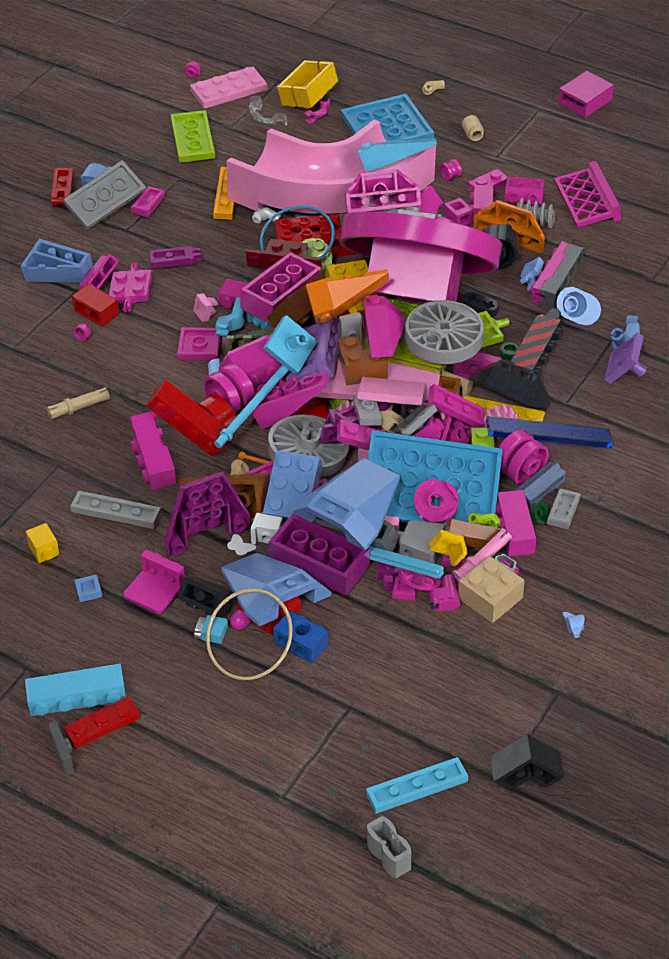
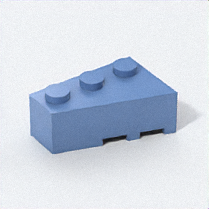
[20,239,93,283]

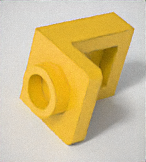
[429,530,467,566]

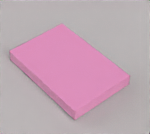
[357,377,426,405]

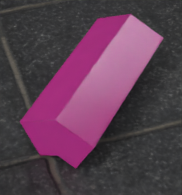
[80,254,119,290]

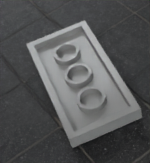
[63,160,146,230]

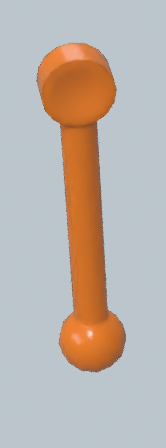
[238,452,270,464]

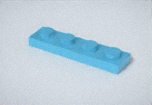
[366,757,468,814]

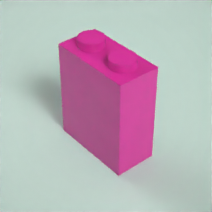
[558,71,614,117]

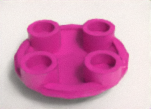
[398,568,442,591]

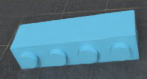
[25,663,126,716]

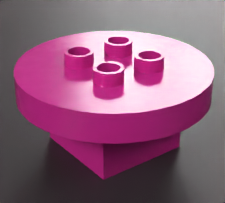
[339,212,502,315]

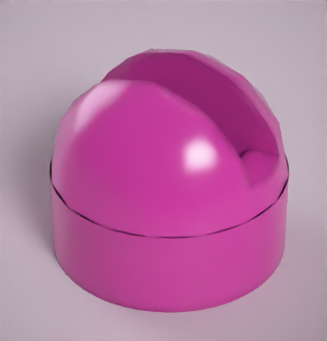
[73,323,91,341]
[230,609,251,630]

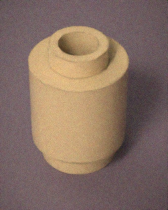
[462,115,484,141]

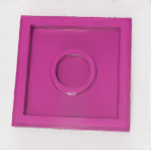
[177,327,221,361]

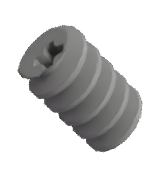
[517,198,556,229]

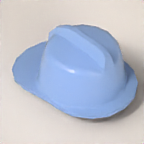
[556,287,601,325]

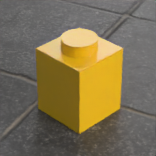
[26,523,59,563]

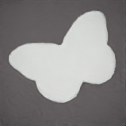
[228,534,256,555]

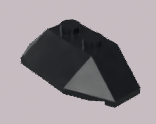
[468,360,551,412]

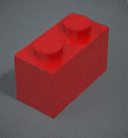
[72,284,119,327]

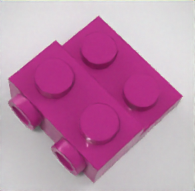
[504,177,545,206]

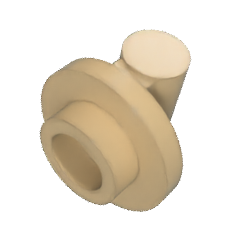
[230,459,249,475]

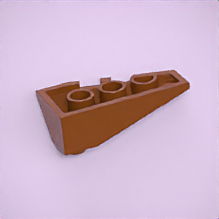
[180,473,270,523]

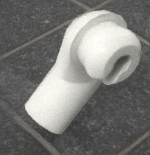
[252,207,281,223]

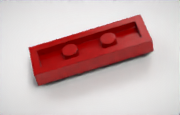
[63,696,140,749]

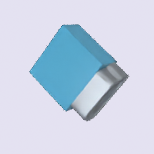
[194,615,228,644]

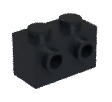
[177,576,234,617]

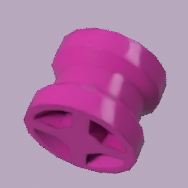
[439,159,462,181]

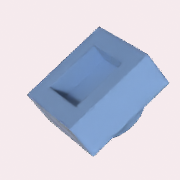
[74,575,102,602]

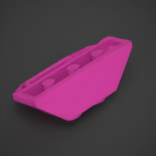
[345,169,421,214]
[219,336,282,387]

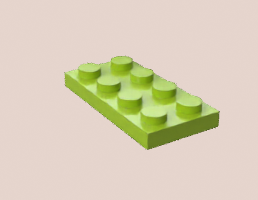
[171,110,215,163]

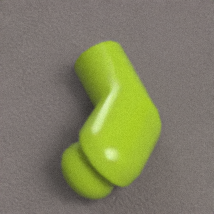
[468,513,500,528]

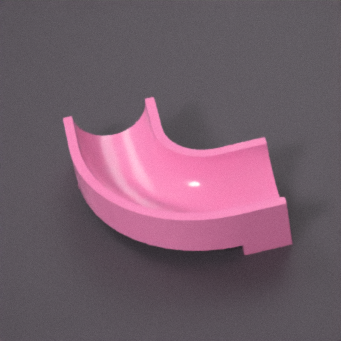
[226,120,436,214]

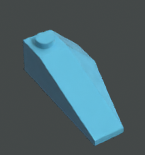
[358,138,437,172]

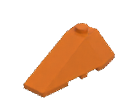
[306,269,389,323]

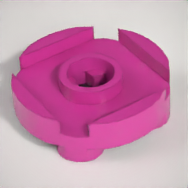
[413,479,458,524]

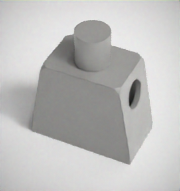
[396,521,445,564]

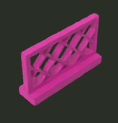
[554,161,621,228]

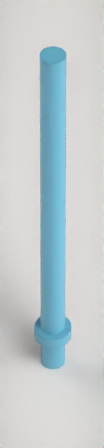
[214,365,288,448]

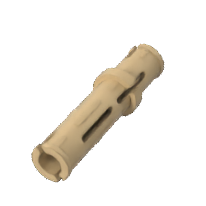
[47,387,110,420]

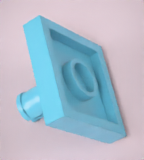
[263,315,318,374]

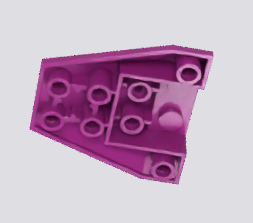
[164,471,250,557]

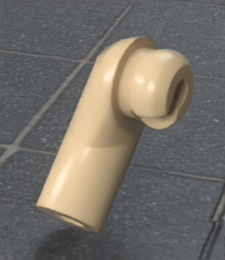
[422,80,445,95]

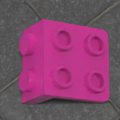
[124,550,185,614]

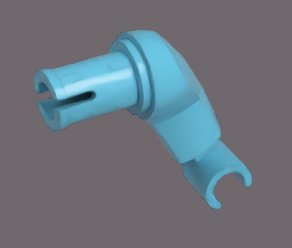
[215,298,245,337]

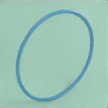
[260,205,335,259]

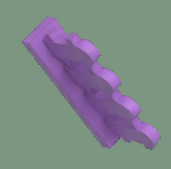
[286,316,340,381]

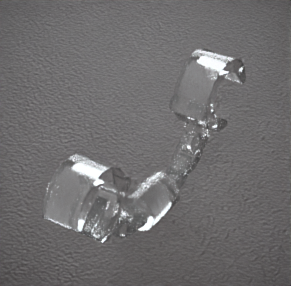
[249,96,288,126]

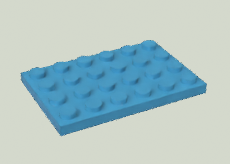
[368,430,503,528]

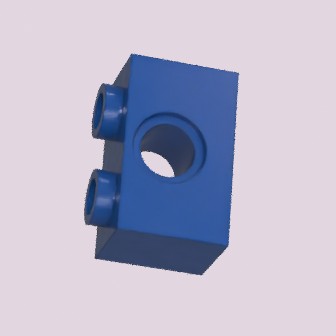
[273,611,328,664]

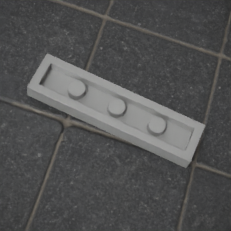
[70,491,161,529]

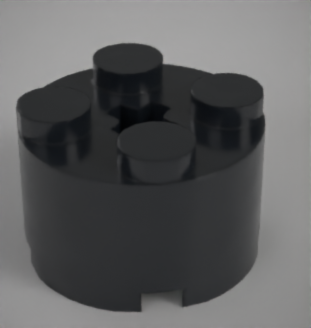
[482,224,519,269]

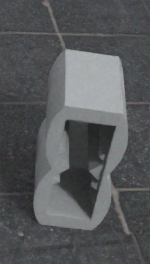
[367,816,411,878]

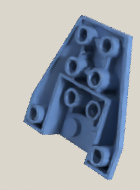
[293,458,400,550]
[221,553,332,626]

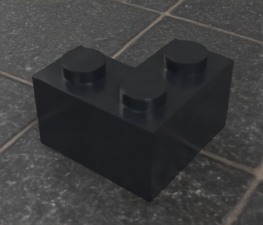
[490,734,564,790]

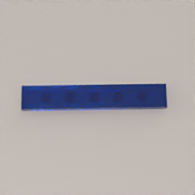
[485,416,614,448]

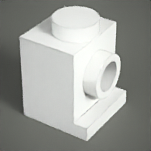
[251,513,283,544]

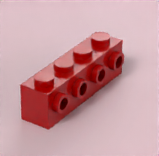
[146,379,227,457]

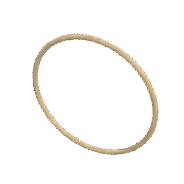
[206,589,292,680]

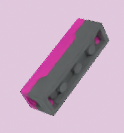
[530,242,584,308]

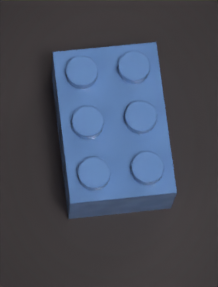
[263,450,323,523]

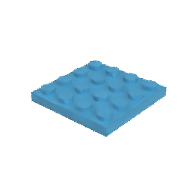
[341,94,434,142]

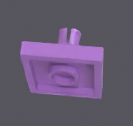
[604,332,647,384]

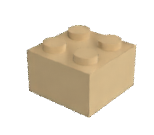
[458,556,524,623]

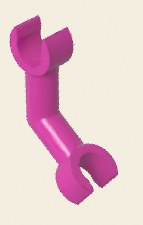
[305,98,330,124]

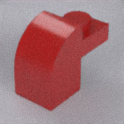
[198,393,236,427]

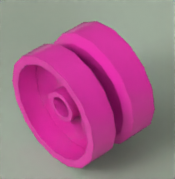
[203,363,255,413]
[499,430,549,486]

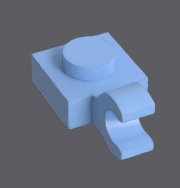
[520,257,544,291]

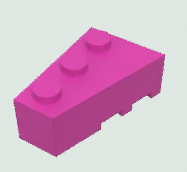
[130,411,176,490]

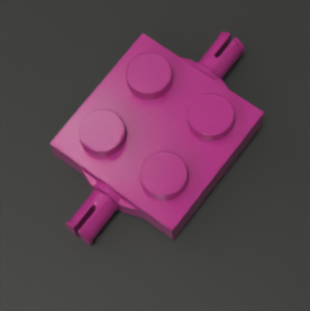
[109,263,153,312]

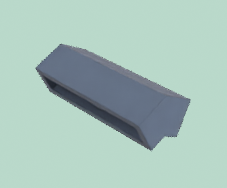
[514,462,566,509]

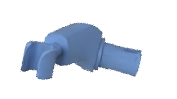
[610,315,640,349]

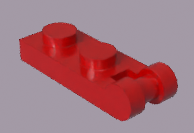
[51,168,74,207]

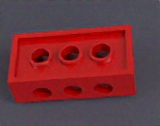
[275,213,356,257]

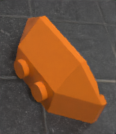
[473,200,545,254]

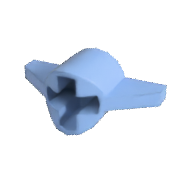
[562,612,585,638]

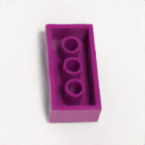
[268,513,370,595]

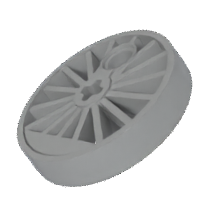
[404,300,484,364]
[268,415,349,478]

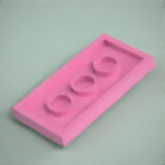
[190,66,268,109]

